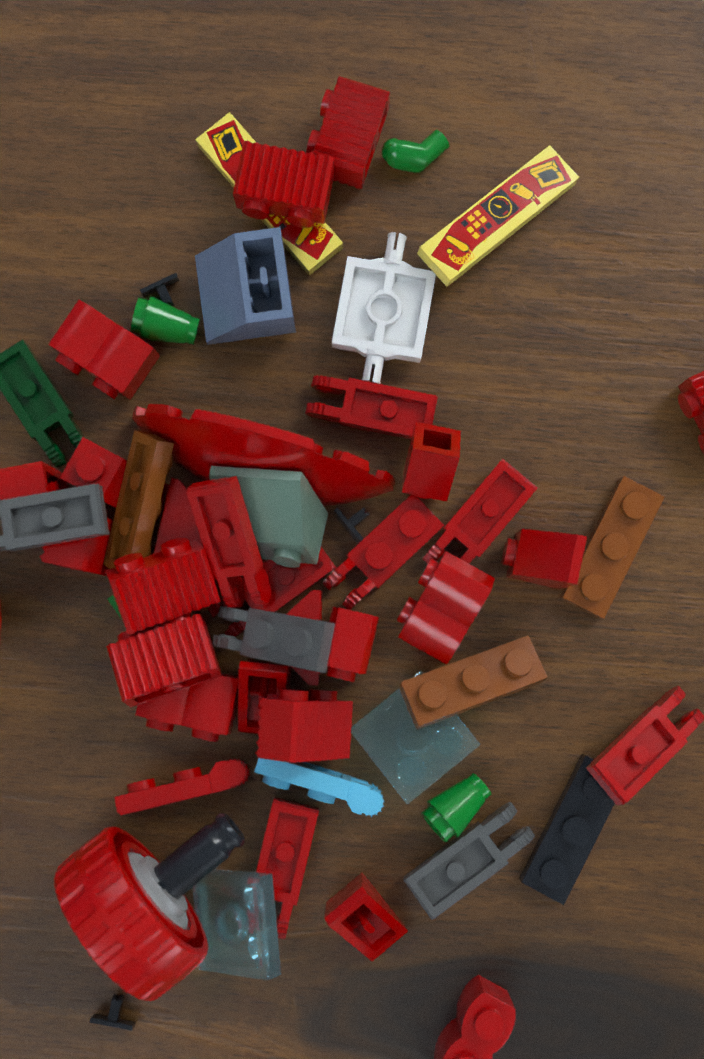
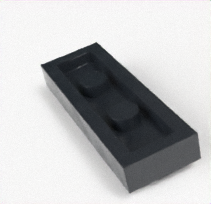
[519,754,615,905]

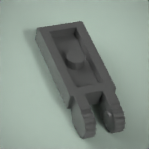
[0,484,110,552]
[212,606,335,673]
[403,802,535,920]

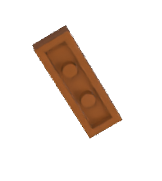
[103,430,174,569]
[560,476,665,619]
[399,635,548,730]

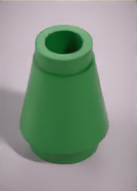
[130,296,200,345]
[421,773,492,843]

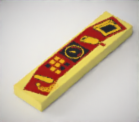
[196,112,343,276]
[417,145,579,287]

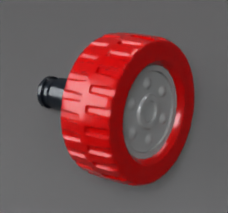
[54,813,245,1001]

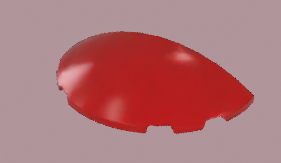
[132,404,396,506]

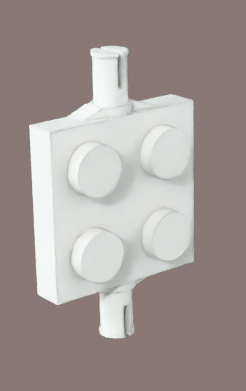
[332,232,436,384]

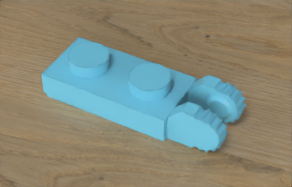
[254,758,384,817]

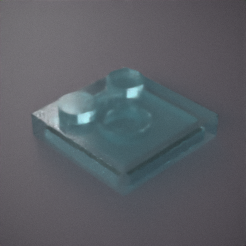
[351,671,481,805]
[193,869,281,981]

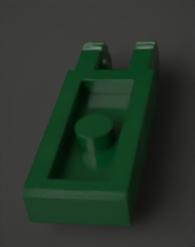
[0,339,85,468]

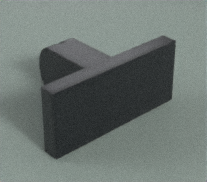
[140,273,180,306]
[333,507,370,544]
[90,994,136,1031]

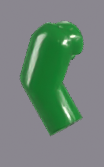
[381,130,450,173]

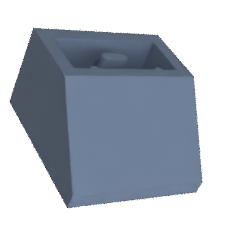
[195,227,296,345]

